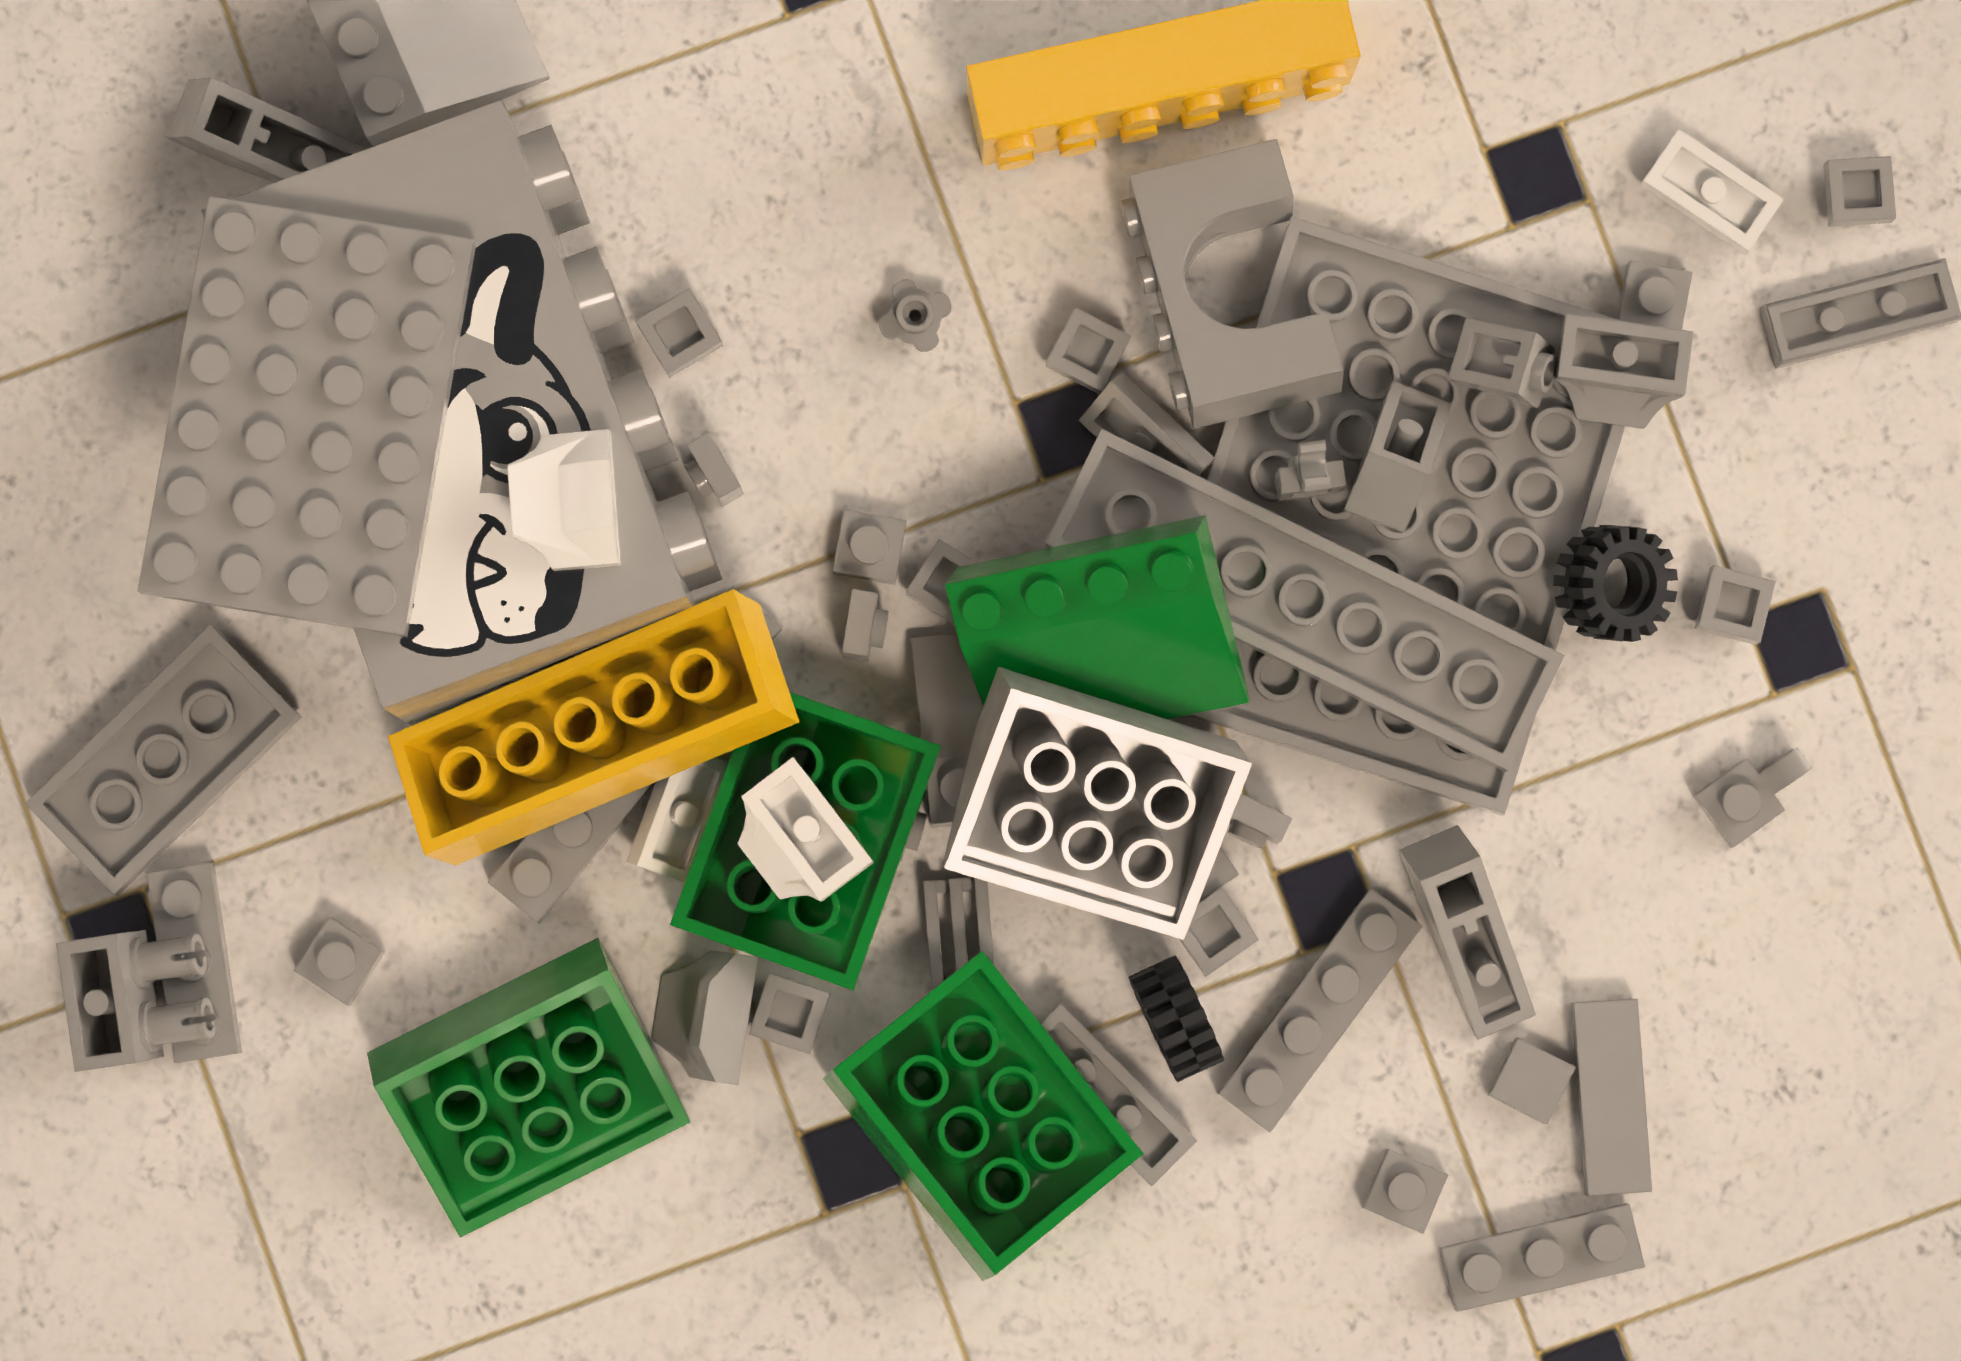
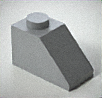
[1344,381,1452,533]

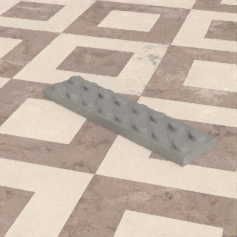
[1045,429,1565,772]

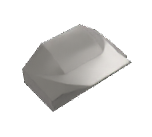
[1555,313,1694,429]
[651,950,758,1085]

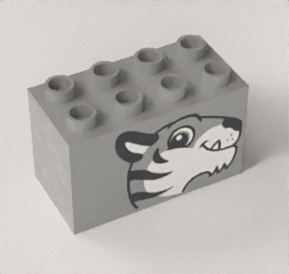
[201,100,723,726]

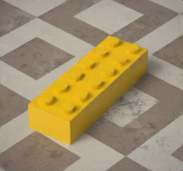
[966,0,1361,171]
[387,589,799,866]

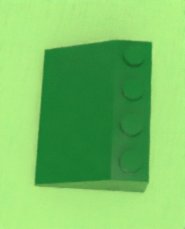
[945,515,1250,719]
[670,692,941,991]
[367,938,691,1238]
[823,951,1144,1281]

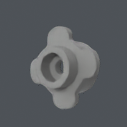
[879,279,951,352]

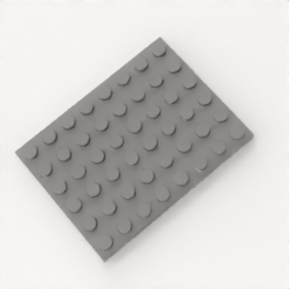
[1187,216,1625,816]

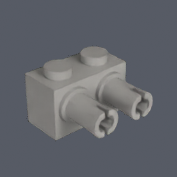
[56,930,216,1072]

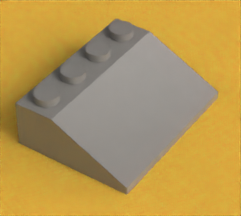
[307,0,550,147]
[942,667,1252,940]

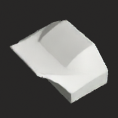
[508,429,621,571]
[737,757,874,902]

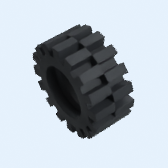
[1553,525,1678,642]
[1128,955,1224,1083]

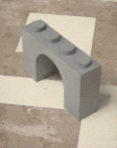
[1120,139,1344,429]

